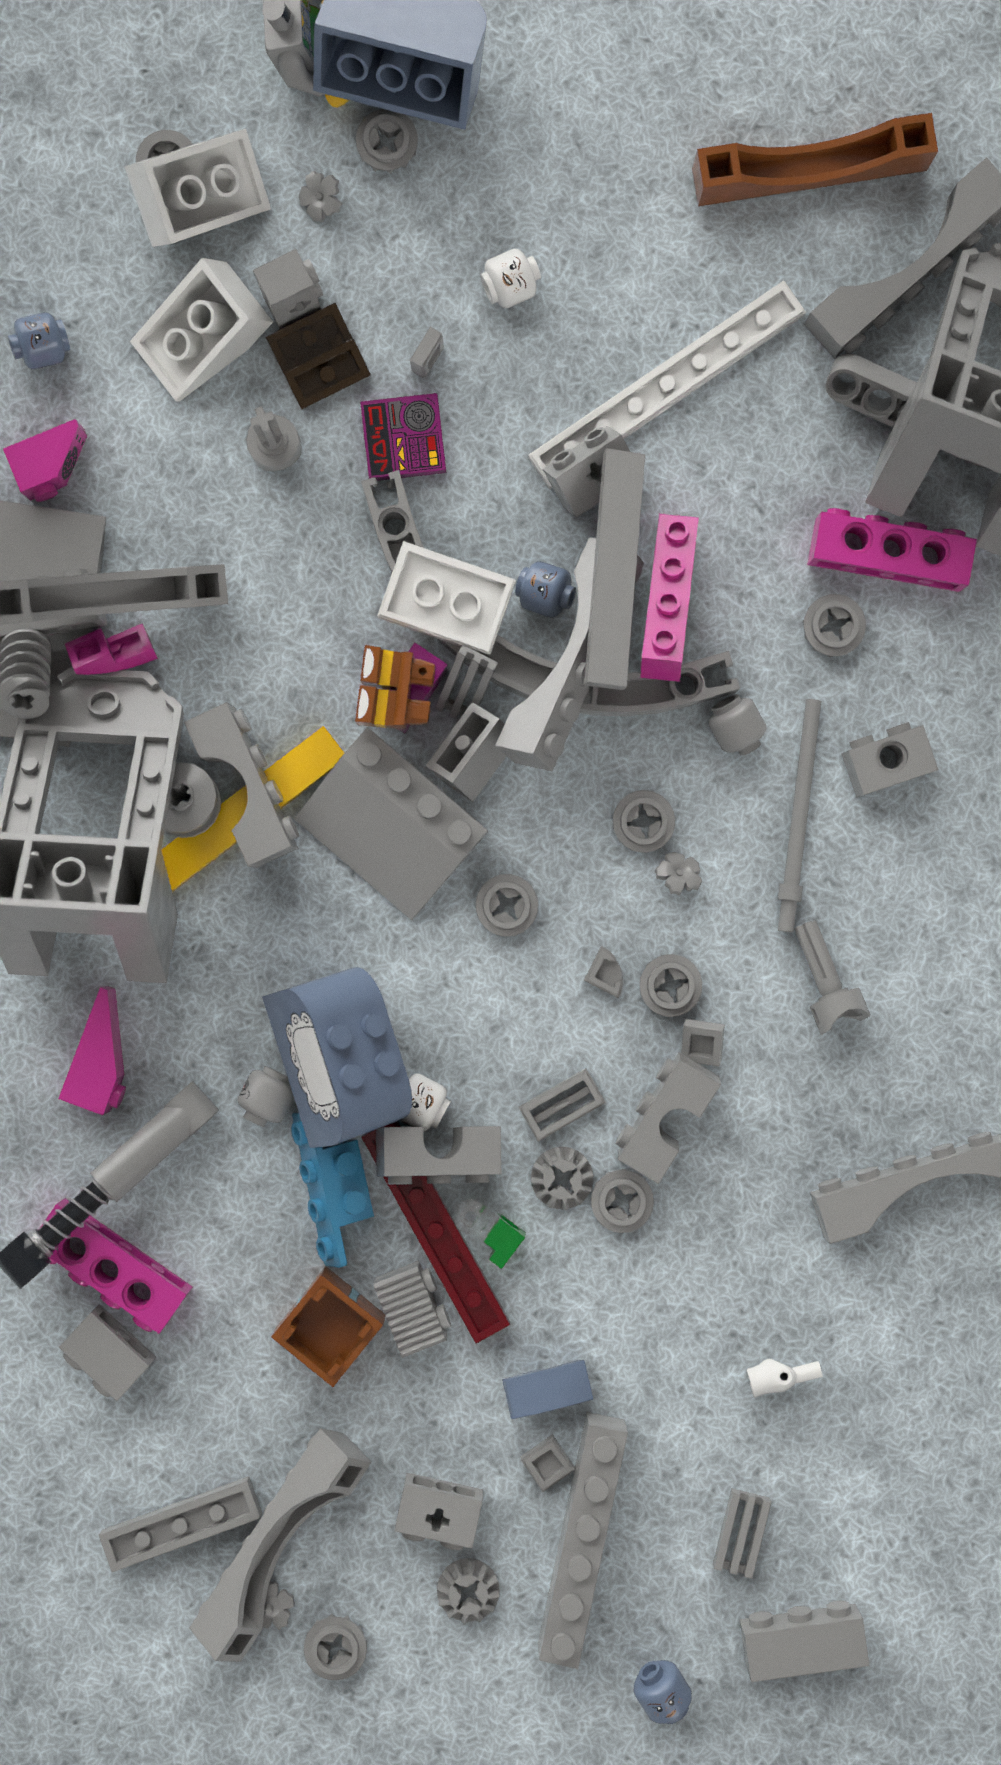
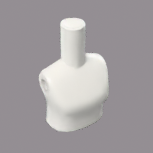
[746,1359,823,1398]

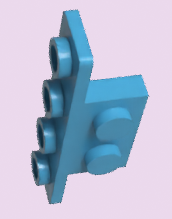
[291,1112,374,1268]

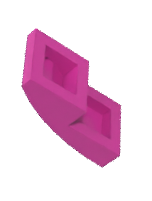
[65,623,158,675]

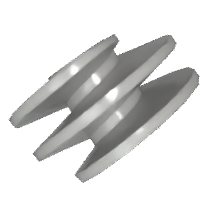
[165,763,221,838]

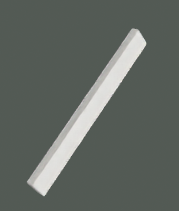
[528,280,806,489]

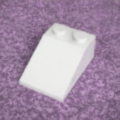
[125,129,271,247]
[130,258,273,401]

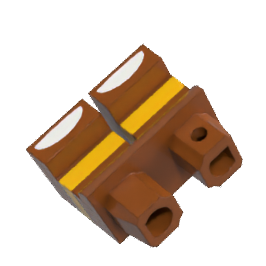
[355,645,436,730]

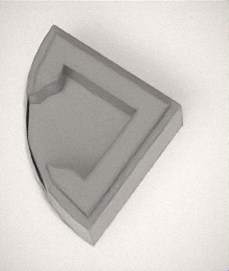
[584,946,623,998]

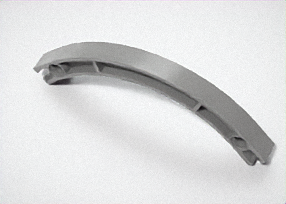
[361,470,740,717]

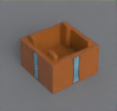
[271,1266,386,1387]

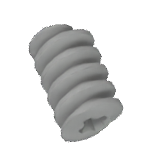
[0,629,51,719]

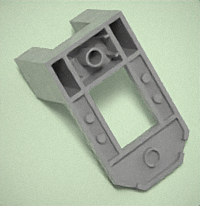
[865,243,1001,556]
[0,667,184,983]

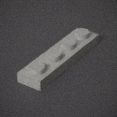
[99,1476,262,1572]

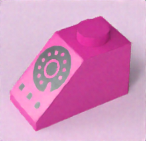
[3,419,87,502]

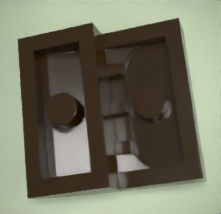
[266,302,371,410]

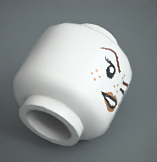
[480,249,541,308]
[399,1073,451,1132]

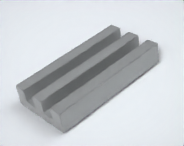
[435,645,498,719]
[519,1068,606,1142]
[713,1488,771,1579]

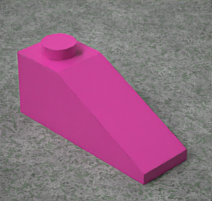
[58,986,126,1115]

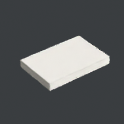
[377,541,516,657]

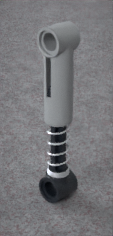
[0,1081,219,1289]

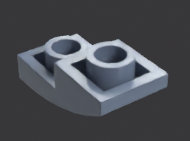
[502,1360,593,1419]

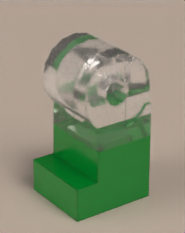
[454,1196,526,1269]

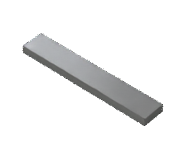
[584,448,645,690]

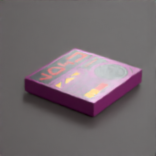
[360,393,447,481]

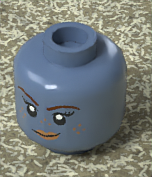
[8,312,70,370]
[515,561,576,618]
[633,1660,692,1724]

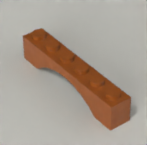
[692,113,938,207]

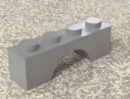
[184,702,299,868]

